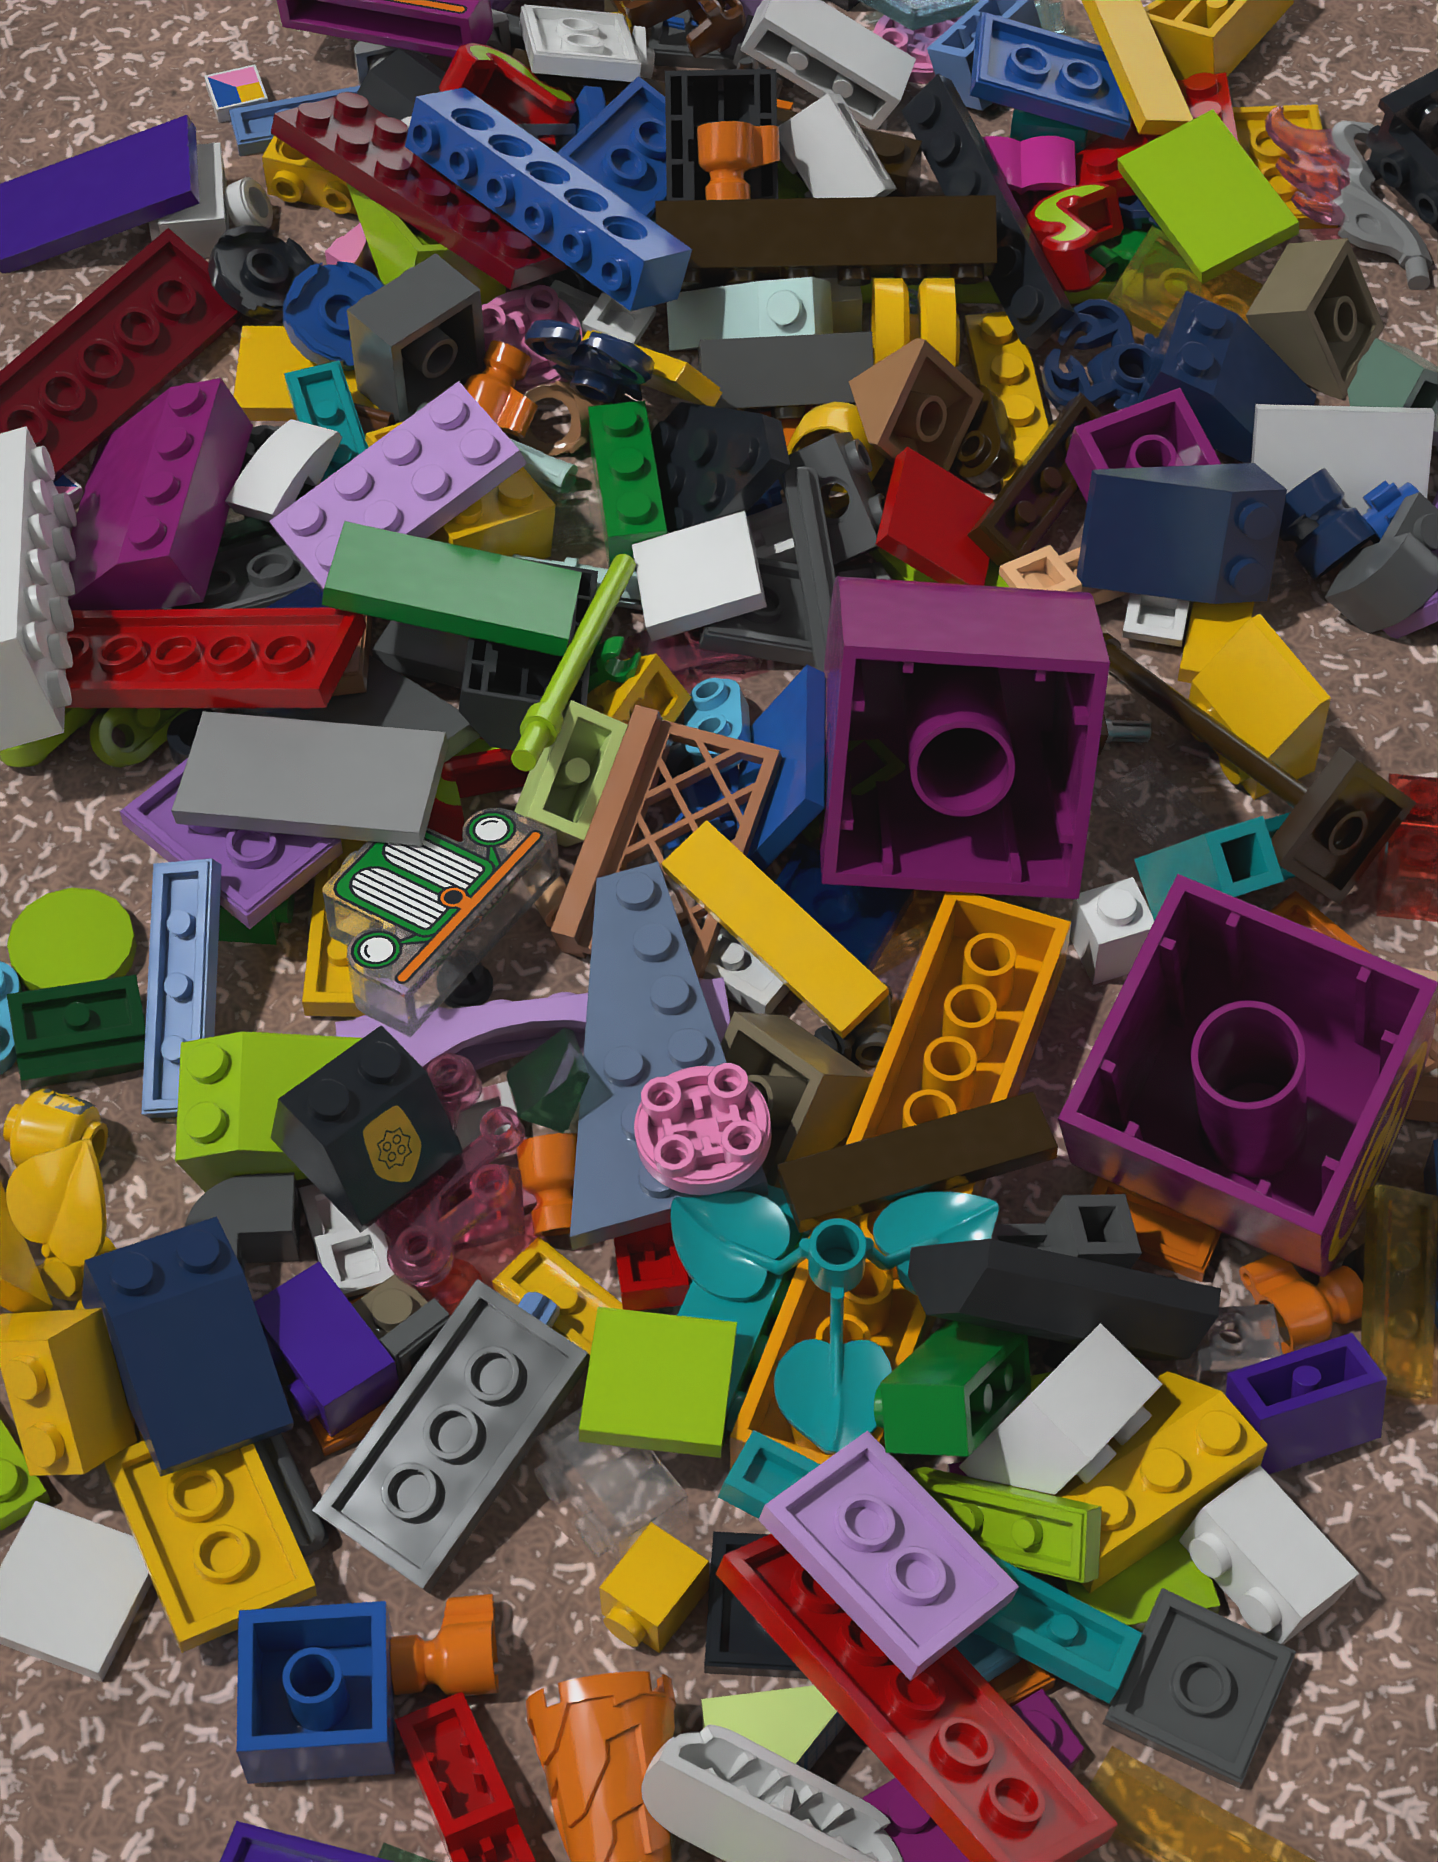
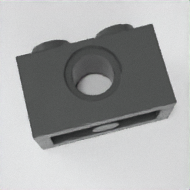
[778,432,886,568]

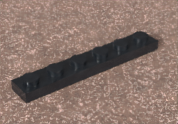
[901,74,1075,350]

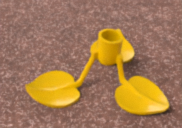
[6,1139,137,1448]

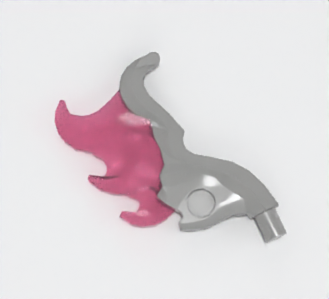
[1265,106,1433,290]

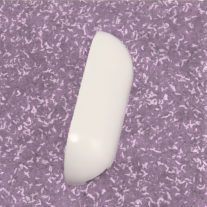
[641,1725,903,1862]

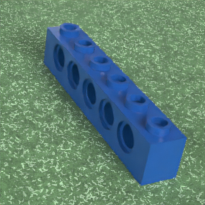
[405,87,692,311]

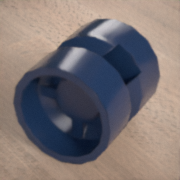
[1279,468,1375,581]

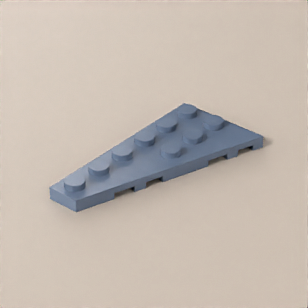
[570,861,768,1250]

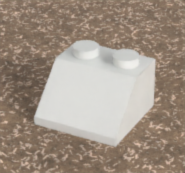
[959,1323,1162,1495]

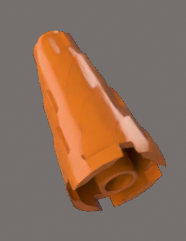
[526,1671,676,1862]

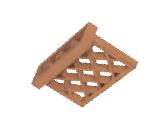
[550,705,782,979]

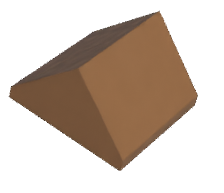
[848,338,984,472]

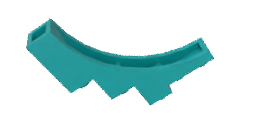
[1134,812,1296,921]

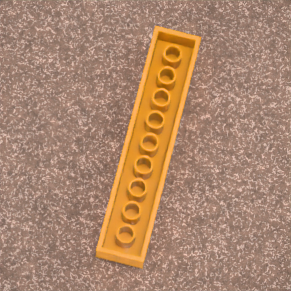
[730,891,1071,1470]

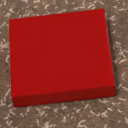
[875,447,994,586]

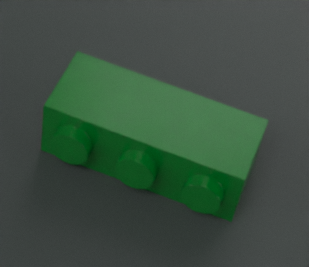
[588,401,667,572]
[874,1321,1031,1457]

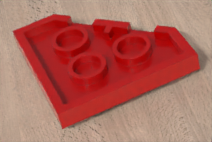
[1075,72,1238,198]

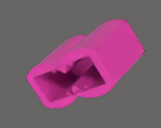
[982,136,1076,218]

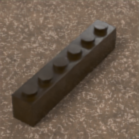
[655,195,997,289]

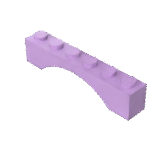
[335,977,730,1091]

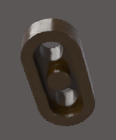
[953,384,1014,488]

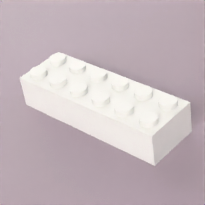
[0,426,77,751]

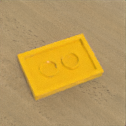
[104,1441,317,1653]

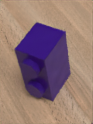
[254,1262,400,1437]
[1226,1333,1387,1475]

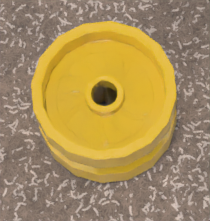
[871,278,960,368]

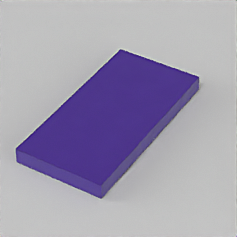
[0,115,200,273]

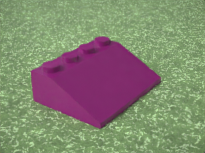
[68,378,253,610]

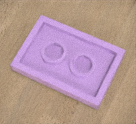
[759,1431,1019,1681]

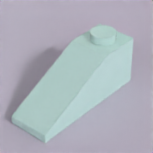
[667,277,833,351]

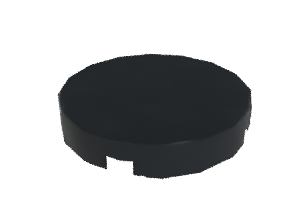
[207,225,314,323]

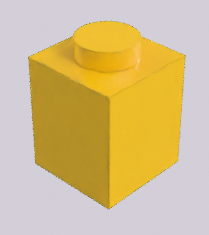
[599,1522,710,1653]

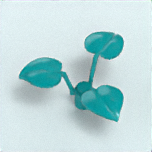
[671,1191,999,1454]

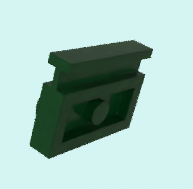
[7,975,146,1090]

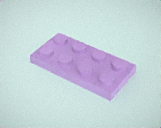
[269,381,527,591]

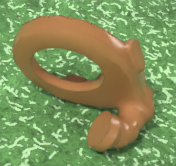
[518,380,612,456]

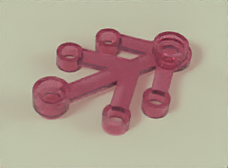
[374,1053,525,1287]

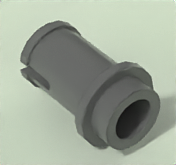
[851,982,892,1066]

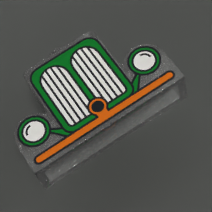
[322,808,560,1038]

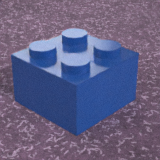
[236,1601,395,1784]

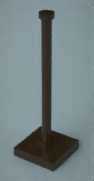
[1103,633,1416,905]

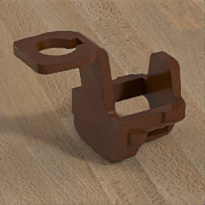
[610,0,746,58]

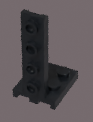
[1365,68,1438,232]

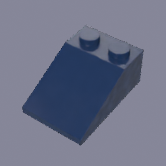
[1137,290,1317,463]
[1076,463,1287,604]
[82,1216,294,1477]

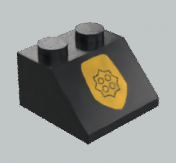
[271,1025,463,1233]

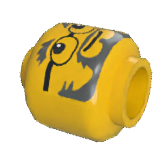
[3,1088,108,1167]

